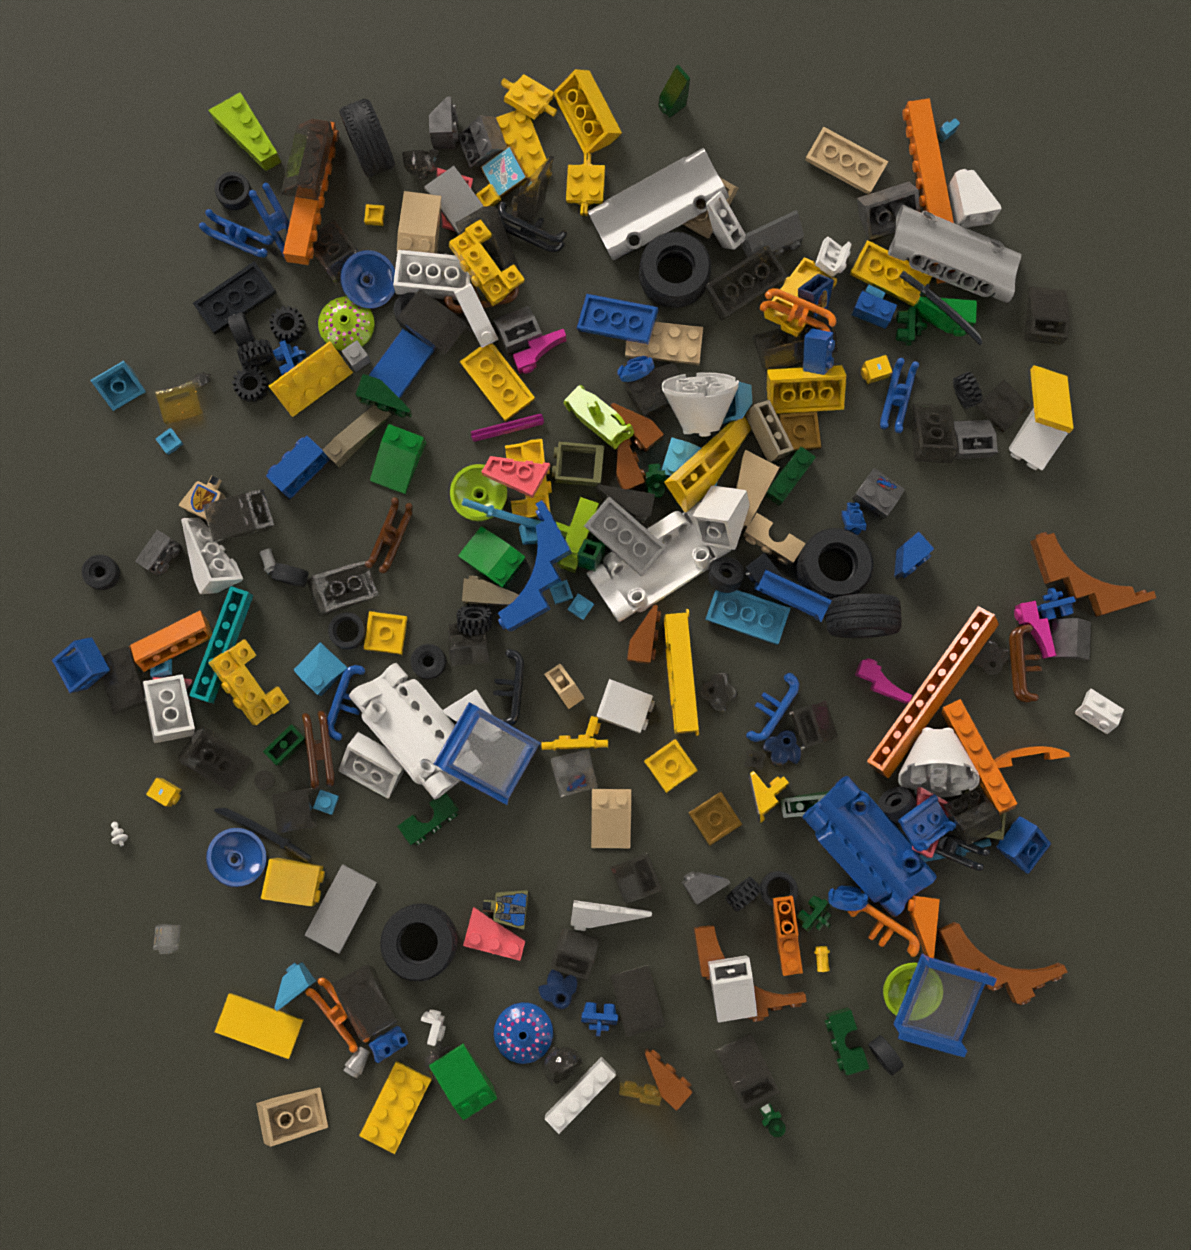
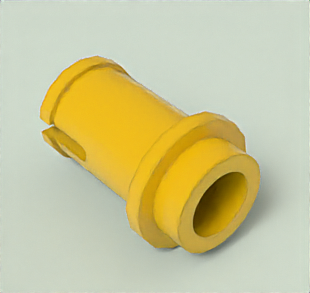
[814,946,830,972]

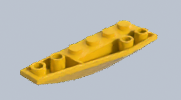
[664,416,751,512]

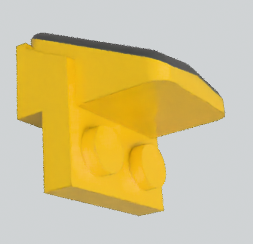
[748,771,789,823]

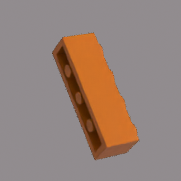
[130,611,213,672]

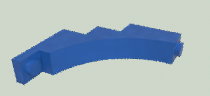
[498,500,573,632]

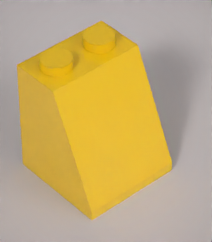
[261,858,325,906]

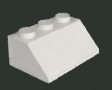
[338,732,405,799]

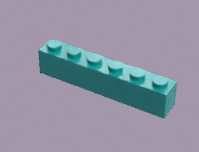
[189,586,254,704]

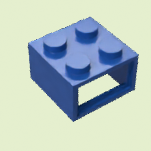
[52,637,110,693]

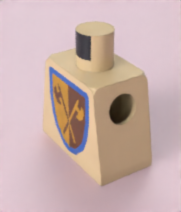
[179,476,225,525]

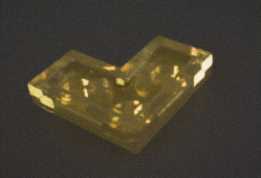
[619,1081,661,1106]

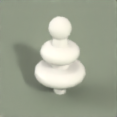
[111,822,128,847]

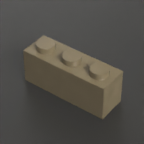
[745,400,794,463]

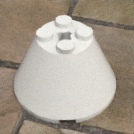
[662,373,739,436]
[898,728,980,797]

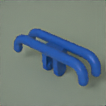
[249,183,290,258]
[199,209,274,258]
[880,358,919,433]
[327,665,365,740]
[746,673,799,742]

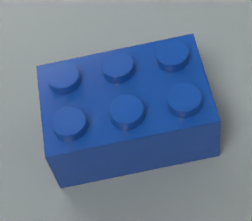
[266,436,330,499]

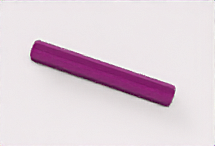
[471,414,544,442]

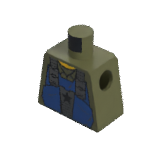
[483,890,529,929]

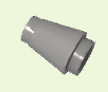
[343,1046,370,1078]

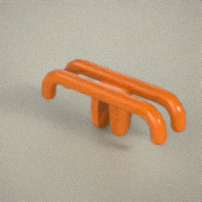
[760,288,836,332]
[847,904,920,957]
[305,977,370,1053]

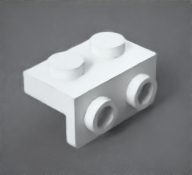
[815,237,851,278]
[1075,689,1124,734]
[421,1009,446,1046]

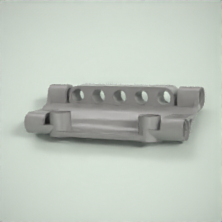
[588,148,729,261]
[888,205,1021,303]

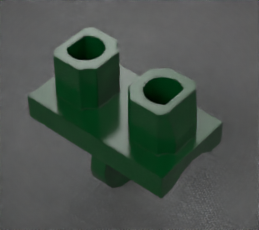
[896,307,927,346]
[646,464,666,498]
[796,896,831,933]
[759,1103,786,1138]

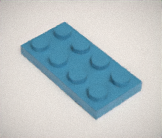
[705,589,790,645]

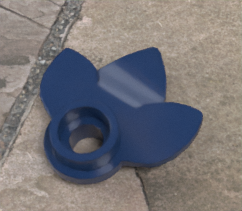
[763,730,801,767]
[538,969,577,1009]

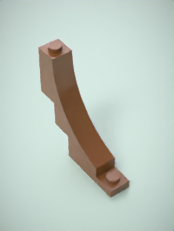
[1031,532,1156,617]

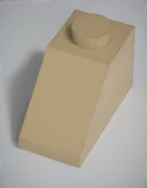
[544,664,584,709]

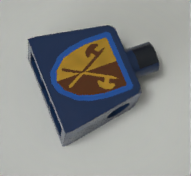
[798,274,834,320]

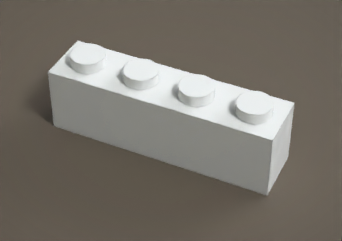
[545,1057,616,1134]

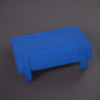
[898,794,956,852]

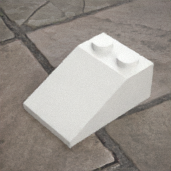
[143,674,195,743]

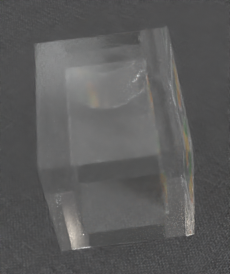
[153,924,181,954]

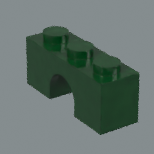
[765,446,816,506]
[577,533,607,572]
[397,792,460,846]
[824,1007,869,1076]

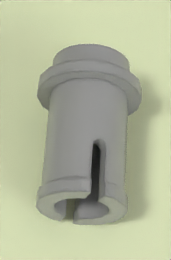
[259,549,276,574]

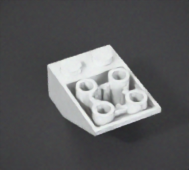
[708,955,757,1022]

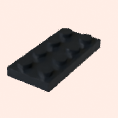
[193,261,277,335]

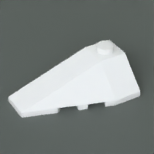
[181,517,243,594]
[571,900,652,931]

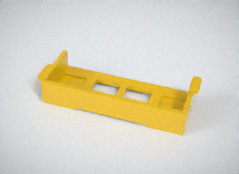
[664,609,699,736]

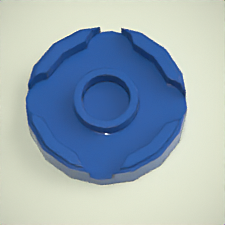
[617,356,655,382]
[828,886,868,911]

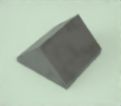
[1051,618,1091,660]

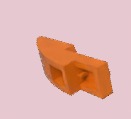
[773,896,803,976]

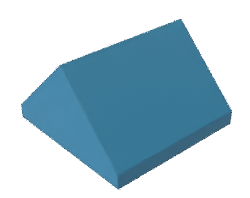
[91,361,146,411]

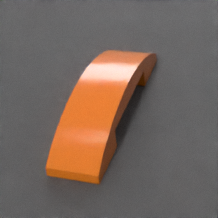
[994,746,1070,768]

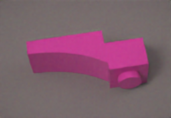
[513,329,566,374]
[1014,601,1056,659]
[855,658,913,704]

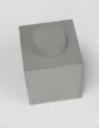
[342,341,371,372]

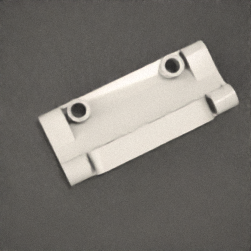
[587,502,731,622]
[349,663,482,799]

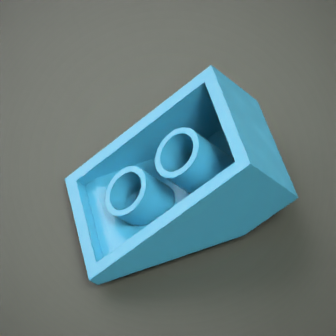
[662,438,718,486]

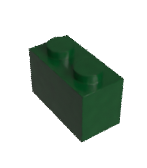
[263,724,306,766]

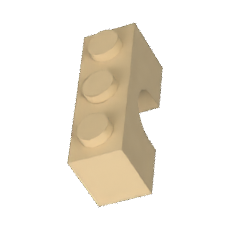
[743,513,806,565]

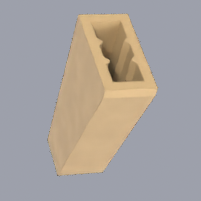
[736,450,779,530]

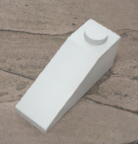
[706,191,746,250]
[454,284,498,347]

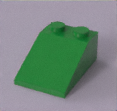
[913,297,977,337]
[370,424,426,494]
[458,526,527,589]
[429,1043,497,1121]

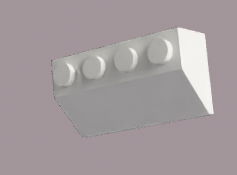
[393,250,472,300]

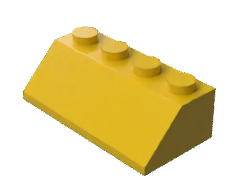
[554,69,622,155]
[767,365,846,413]

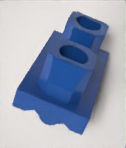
[273,340,307,376]
[841,503,866,535]
[1037,588,1076,620]
[581,1002,618,1036]
[369,1026,408,1063]

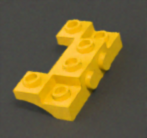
[449,219,525,306]
[764,257,837,337]
[505,439,552,519]
[209,640,289,725]

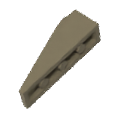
[323,405,392,468]
[462,576,519,607]

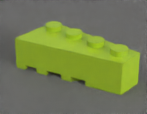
[208,92,281,171]

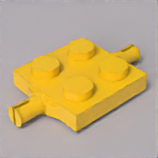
[501,74,557,120]
[566,153,605,216]
[542,735,608,750]

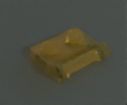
[155,380,202,424]

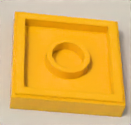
[364,611,408,655]
[644,739,698,793]

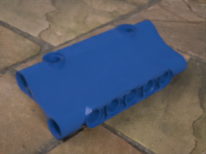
[803,776,937,917]

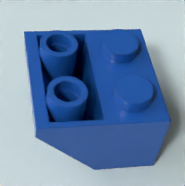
[894,532,934,579]

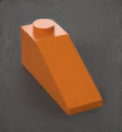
[908,895,940,958]

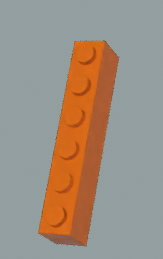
[941,699,1017,816]

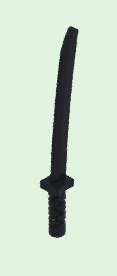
[899,271,982,345]
[214,808,312,863]

